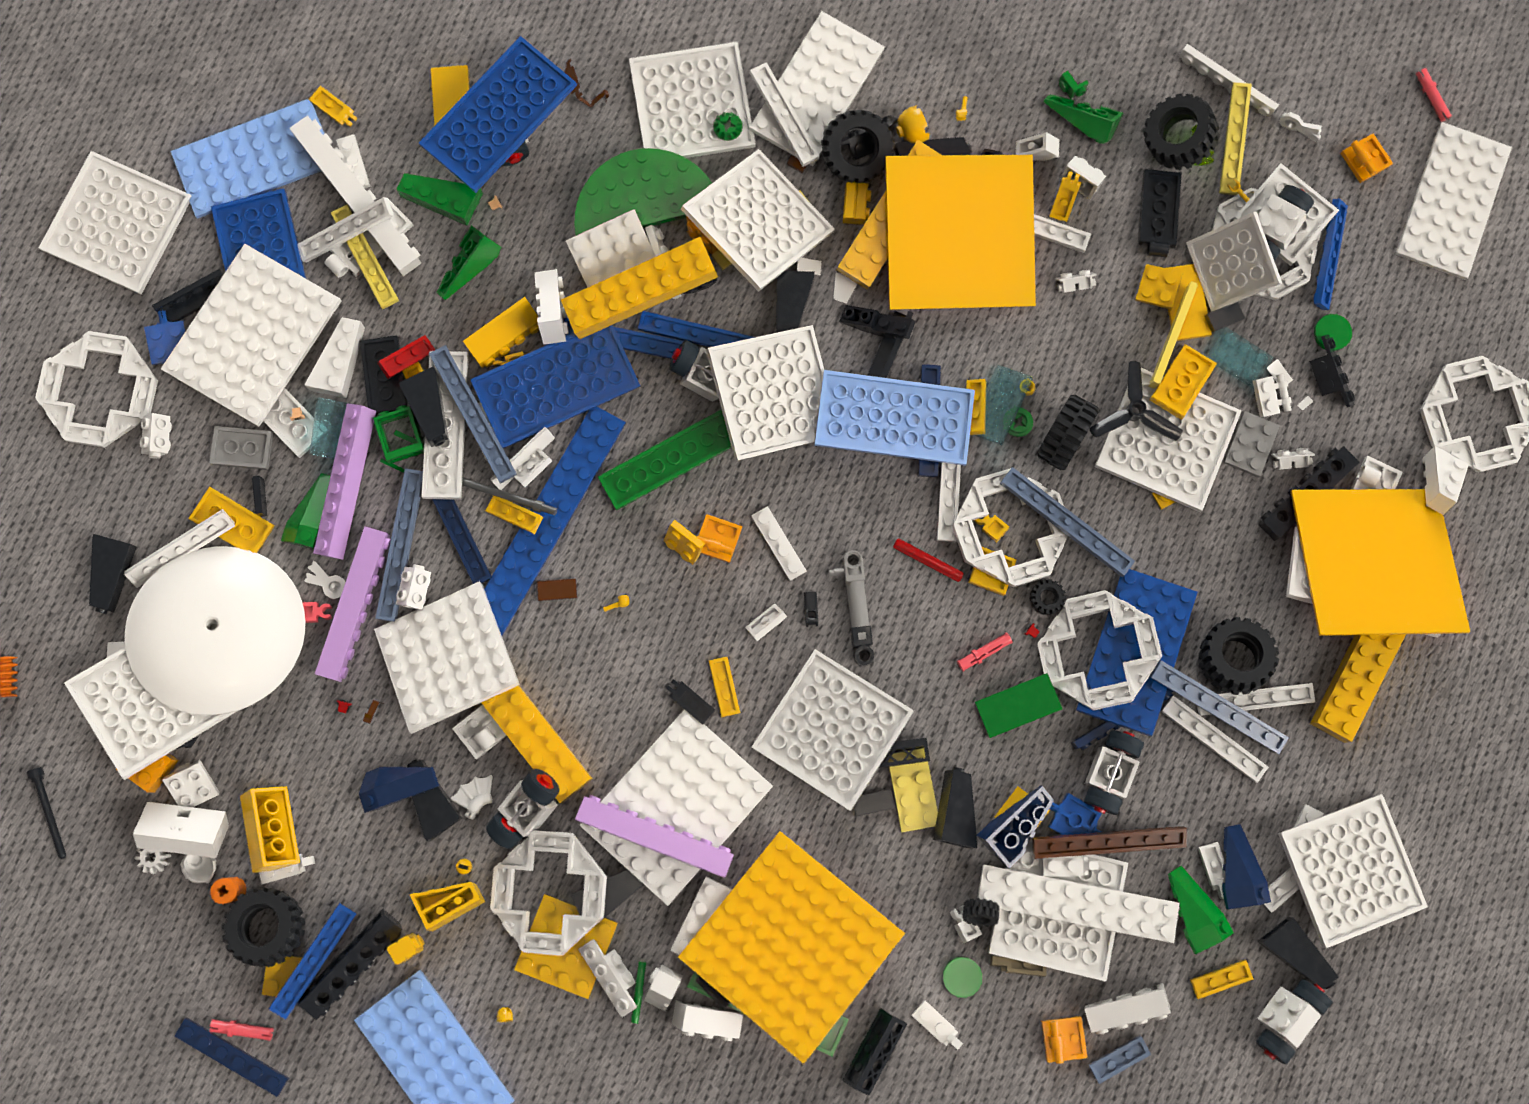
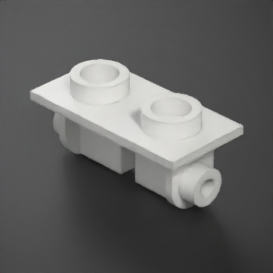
[1055,270,1097,293]
[1271,448,1315,470]

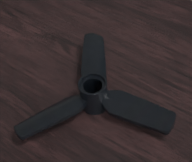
[1089,361,1183,441]

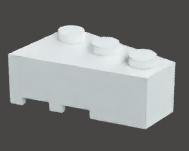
[1422,446,1469,515]
[644,965,683,1011]
[672,1000,743,1041]

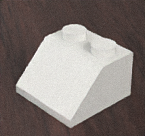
[1060,156,1106,200]

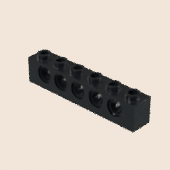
[1258,446,1360,541]
[298,909,402,1020]

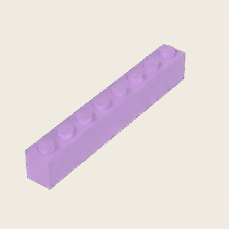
[313,404,376,560]
[315,526,391,682]
[575,795,734,878]

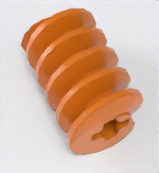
[0,656,18,697]
[210,877,247,904]

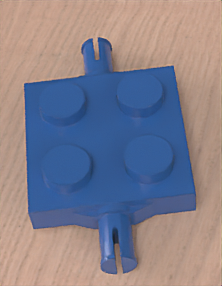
[144,311,186,365]
[1048,793,1102,835]

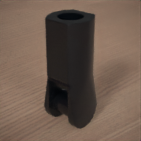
[804,591,819,627]

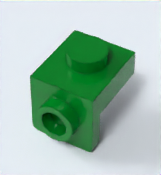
[1059,71,1089,99]

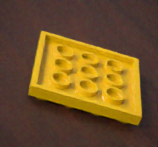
[514,894,618,999]

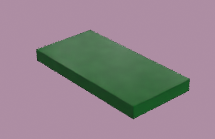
[975,673,1063,738]

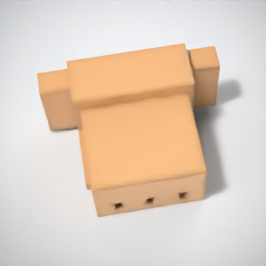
[488,195,503,210]
[290,407,305,421]

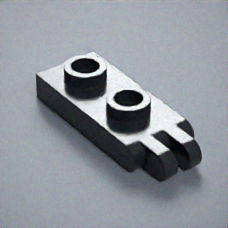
[666,679,715,725]

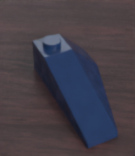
[359,766,439,813]
[977,785,1054,869]
[1222,824,1271,909]

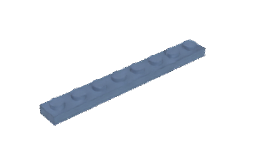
[429,345,517,484]
[1000,467,1135,577]
[375,468,423,622]
[1149,660,1289,754]

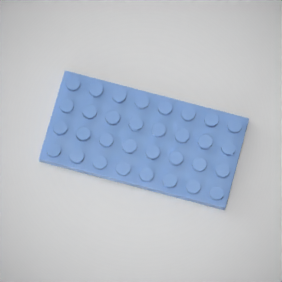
[171,99,325,219]
[814,370,975,466]
[354,969,515,1104]

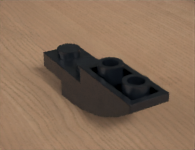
[839,305,915,340]

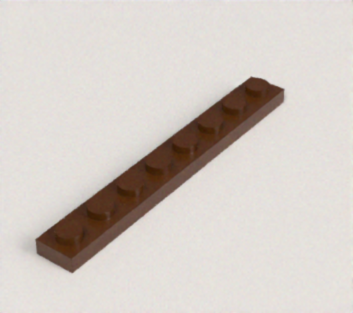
[1032,826,1187,859]

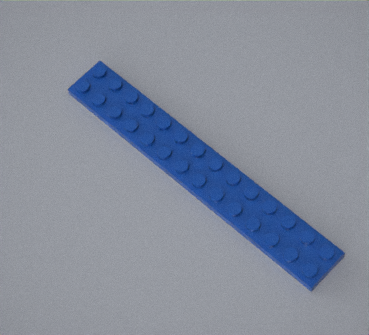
[484,406,626,636]

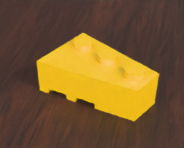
[409,882,485,932]

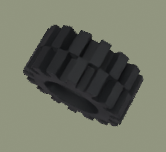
[1029,579,1066,615]
[962,898,1000,927]

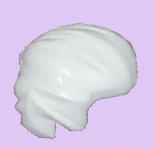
[180,854,216,884]

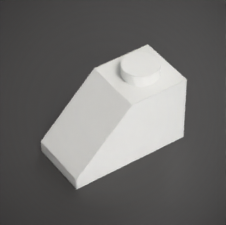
[1016,132,1059,161]

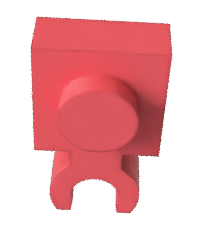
[302,602,332,623]

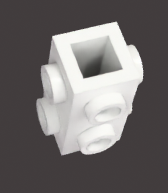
[140,413,172,458]
[396,564,431,610]

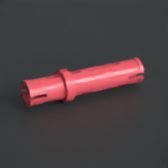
[1415,68,1452,122]
[957,632,1013,672]
[210,1019,274,1041]

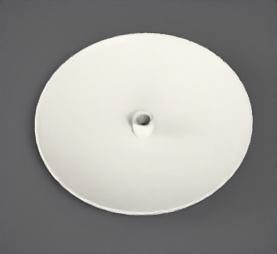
[125,546,306,715]

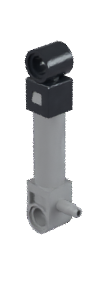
[829,550,874,666]

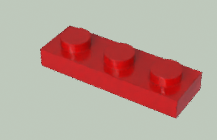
[377,335,435,379]

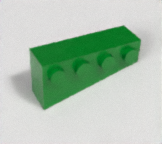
[396,173,483,226]

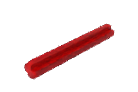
[893,538,964,582]

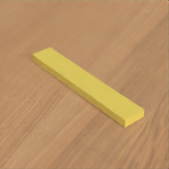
[1219,82,1252,195]
[331,204,399,309]
[1148,281,1198,389]

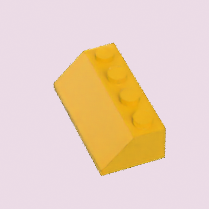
[463,297,539,368]
[240,786,300,873]

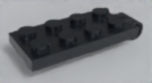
[1138,169,1182,258]

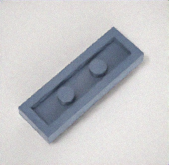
[1088,1035,1151,1084]

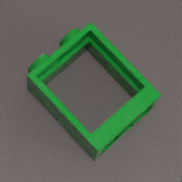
[373,405,424,464]

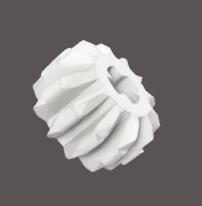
[135,848,172,874]

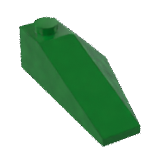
[1044,94,1124,144]
[436,225,502,300]
[281,473,331,550]
[1168,866,1234,954]

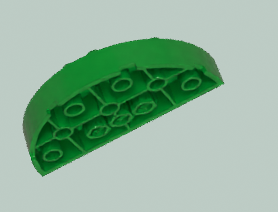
[574,148,712,236]

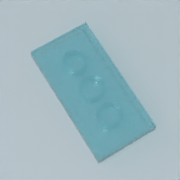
[975,365,1033,445]

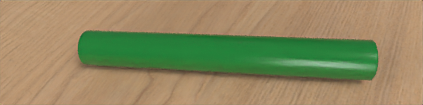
[631,961,647,1024]

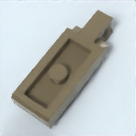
[990,956,1046,977]

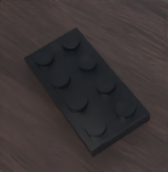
[360,335,407,414]

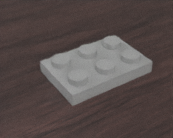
[1223,411,1280,478]
[209,426,273,470]

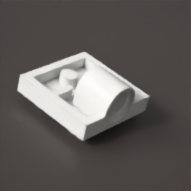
[1351,456,1402,490]
[452,705,507,759]
[163,760,219,807]

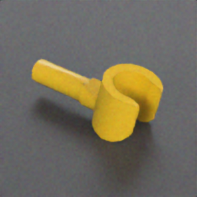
[956,96,967,121]
[1227,179,1249,203]
[603,595,629,612]

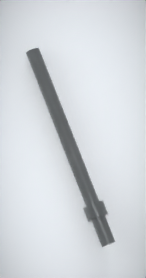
[462,477,558,515]

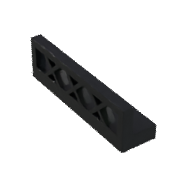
[152,269,224,322]
[867,311,913,378]
[879,737,930,768]
[842,1008,908,1096]

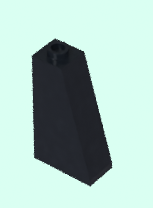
[894,137,972,156]
[776,271,815,333]
[399,367,449,447]
[89,534,137,615]
[407,759,462,842]
[933,767,978,849]
[571,869,644,927]
[1258,917,1339,989]

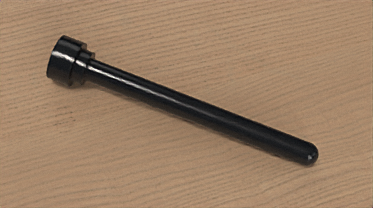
[26,767,66,859]

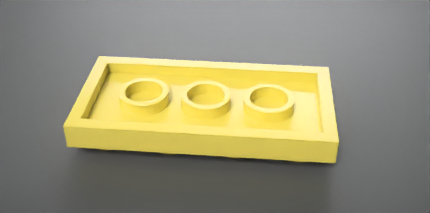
[887,748,938,832]

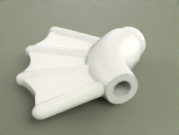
[450,775,493,820]

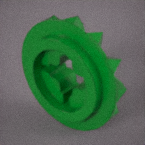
[713,111,743,141]
[1003,407,1033,438]

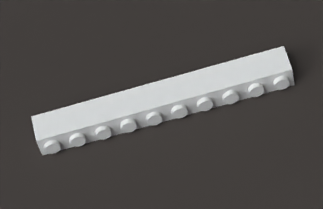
[289,115,421,276]

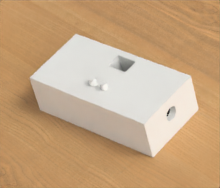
[133,802,229,858]

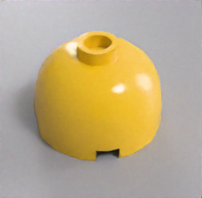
[896,105,929,143]

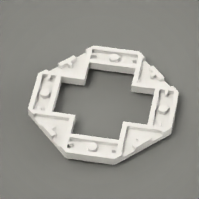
[1212,188,1321,301]
[35,331,158,448]
[1420,356,1529,473]
[952,468,1068,587]
[1038,590,1162,711]
[490,830,607,956]

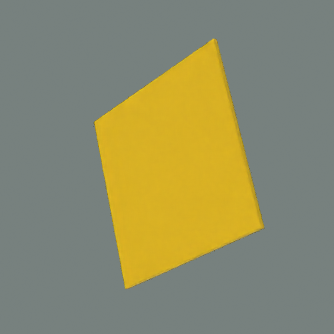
[885,155,1036,310]
[1291,489,1470,636]
[678,831,905,1064]

